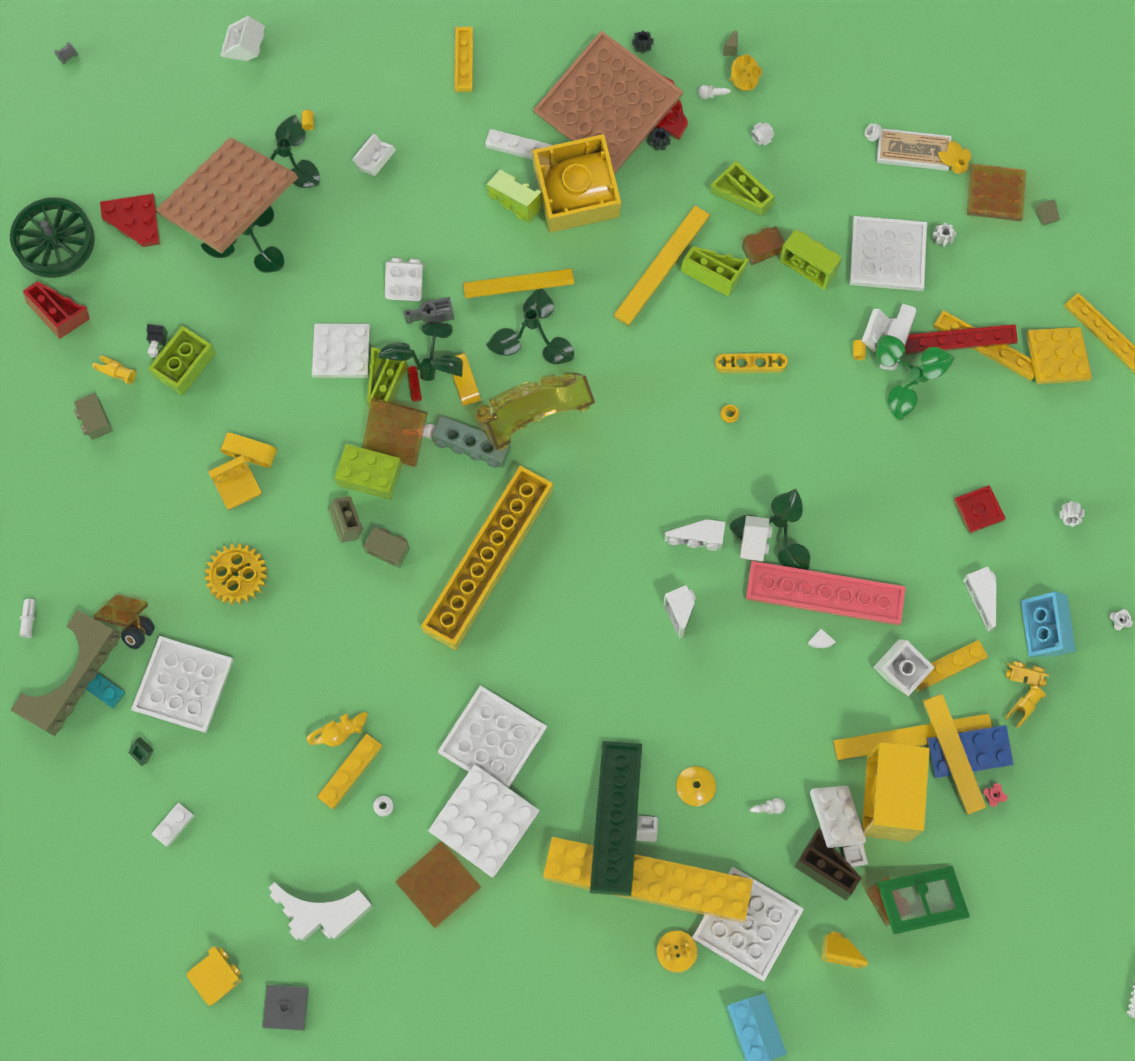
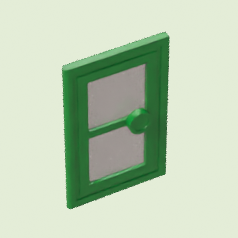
[877,866,970,935]

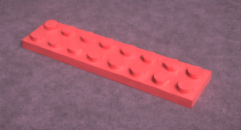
[745,561,906,626]

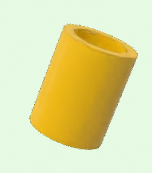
[301,110,314,130]
[853,340,866,360]

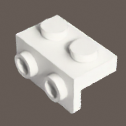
[353,134,396,176]

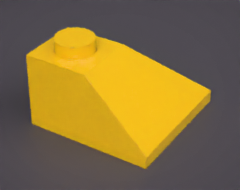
[821,931,868,969]

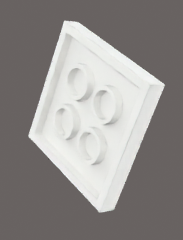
[312,324,370,378]

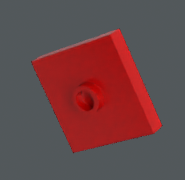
[954,485,1006,534]

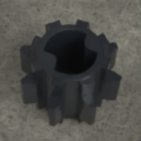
[632,30,654,54]
[649,128,671,151]

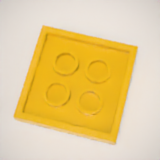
[1026,327,1092,384]

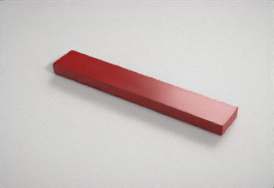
[904,324,1018,355]

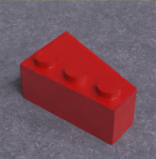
[22,281,90,339]

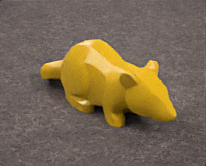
[306,712,368,747]

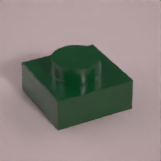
[128,737,154,766]

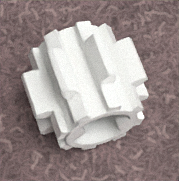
[751,122,775,146]
[932,223,956,247]
[1060,501,1085,527]

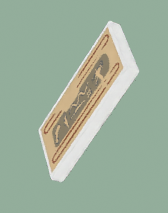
[876,129,951,171]

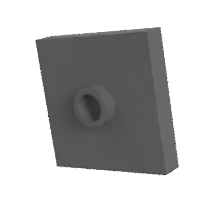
[262,985,309,1031]

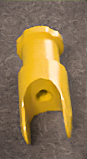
[92,355,137,385]
[1005,684,1046,728]

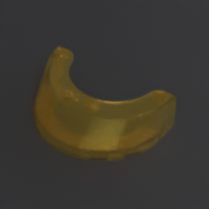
[475,373,595,451]

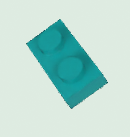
[86,673,126,709]

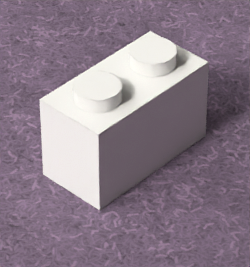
[740,515,772,561]

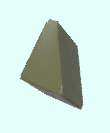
[723,31,738,56]
[1035,199,1060,226]

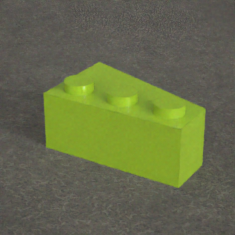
[710,161,775,216]
[681,246,749,297]
[367,347,408,416]

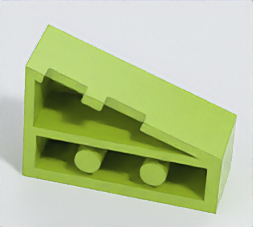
[486,170,542,224]

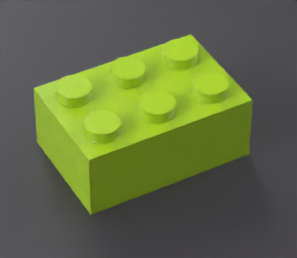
[779,229,842,290]
[148,326,216,396]
[334,444,402,500]

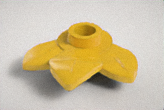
[938,141,971,174]

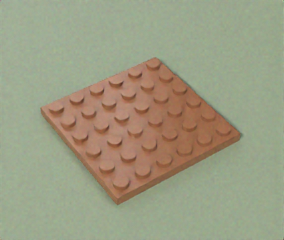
[533,31,683,175]
[156,137,298,254]

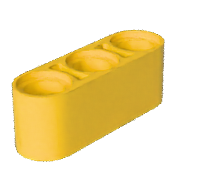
[452,352,481,407]
[220,433,278,468]

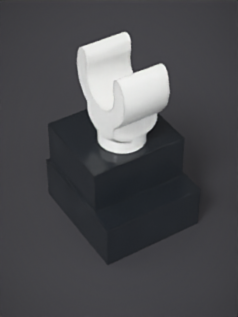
[146,324,168,358]

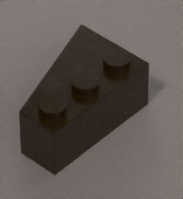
[794,827,861,900]

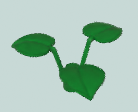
[876,335,955,420]

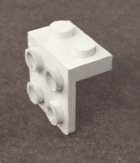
[385,257,425,301]

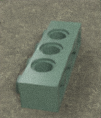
[432,416,511,468]

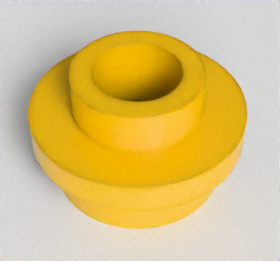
[721,405,739,423]

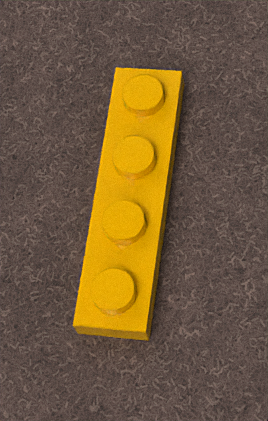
[455,27,473,92]
[916,640,988,692]
[317,734,383,810]

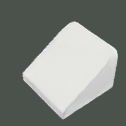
[637,816,658,842]

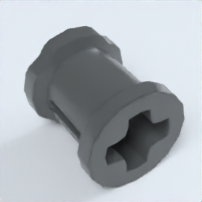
[54,42,78,65]

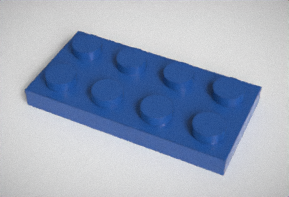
[927,725,1014,778]

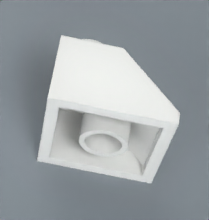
[220,16,265,61]
[663,585,696,639]
[873,639,934,696]

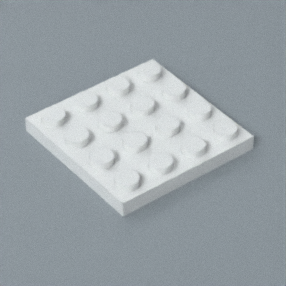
[849,216,927,291]
[131,636,234,734]
[438,685,547,788]
[428,764,540,878]
[692,867,804,982]

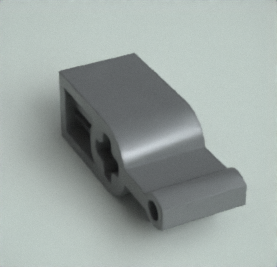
[404,297,454,324]

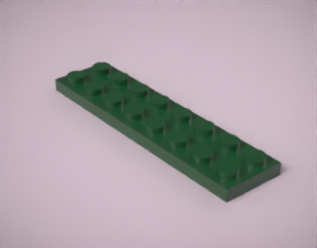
[590,741,642,896]

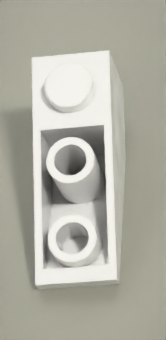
[664,519,725,551]

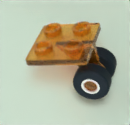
[94,595,155,649]

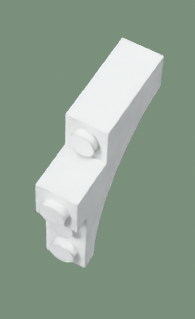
[269,882,373,941]

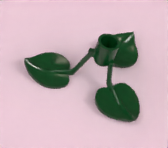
[270,115,320,188]
[201,205,284,273]
[487,288,574,365]
[379,322,463,381]
[730,489,811,570]

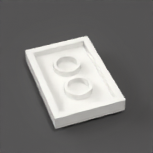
[810,786,866,848]

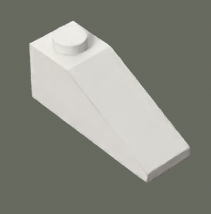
[963,567,996,632]

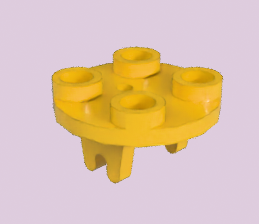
[729,54,762,91]
[657,931,697,973]

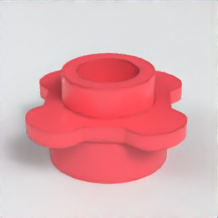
[983,783,1007,807]

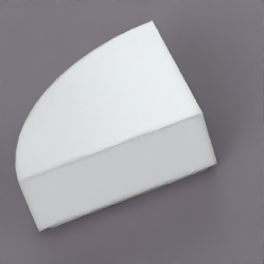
[807,629,835,648]

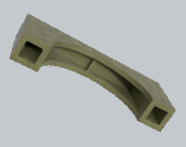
[11,610,121,736]

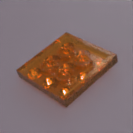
[967,164,1026,221]
[362,398,428,467]
[395,841,481,929]

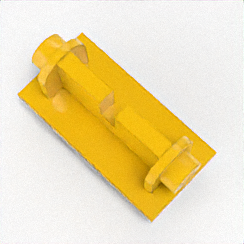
[1005,661,1049,687]

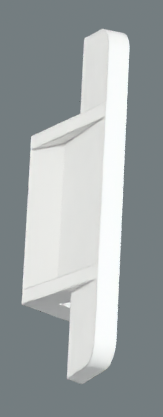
[862,304,916,370]

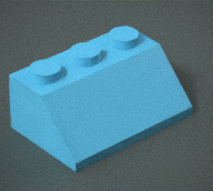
[1021,592,1076,657]
[726,993,787,1061]

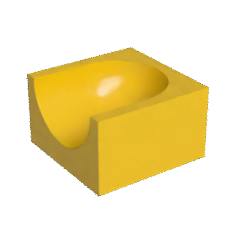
[533,134,621,233]
[862,742,930,842]

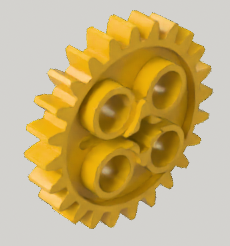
[204,543,268,606]

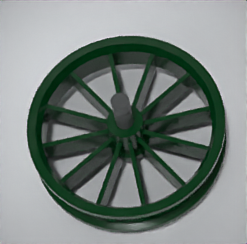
[10,197,95,278]

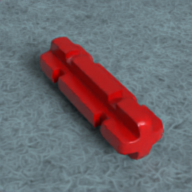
[407,366,422,402]

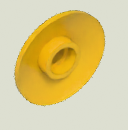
[676,766,716,806]

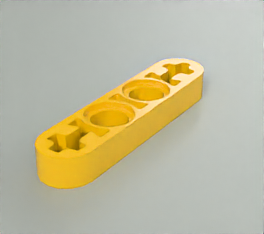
[715,353,788,373]

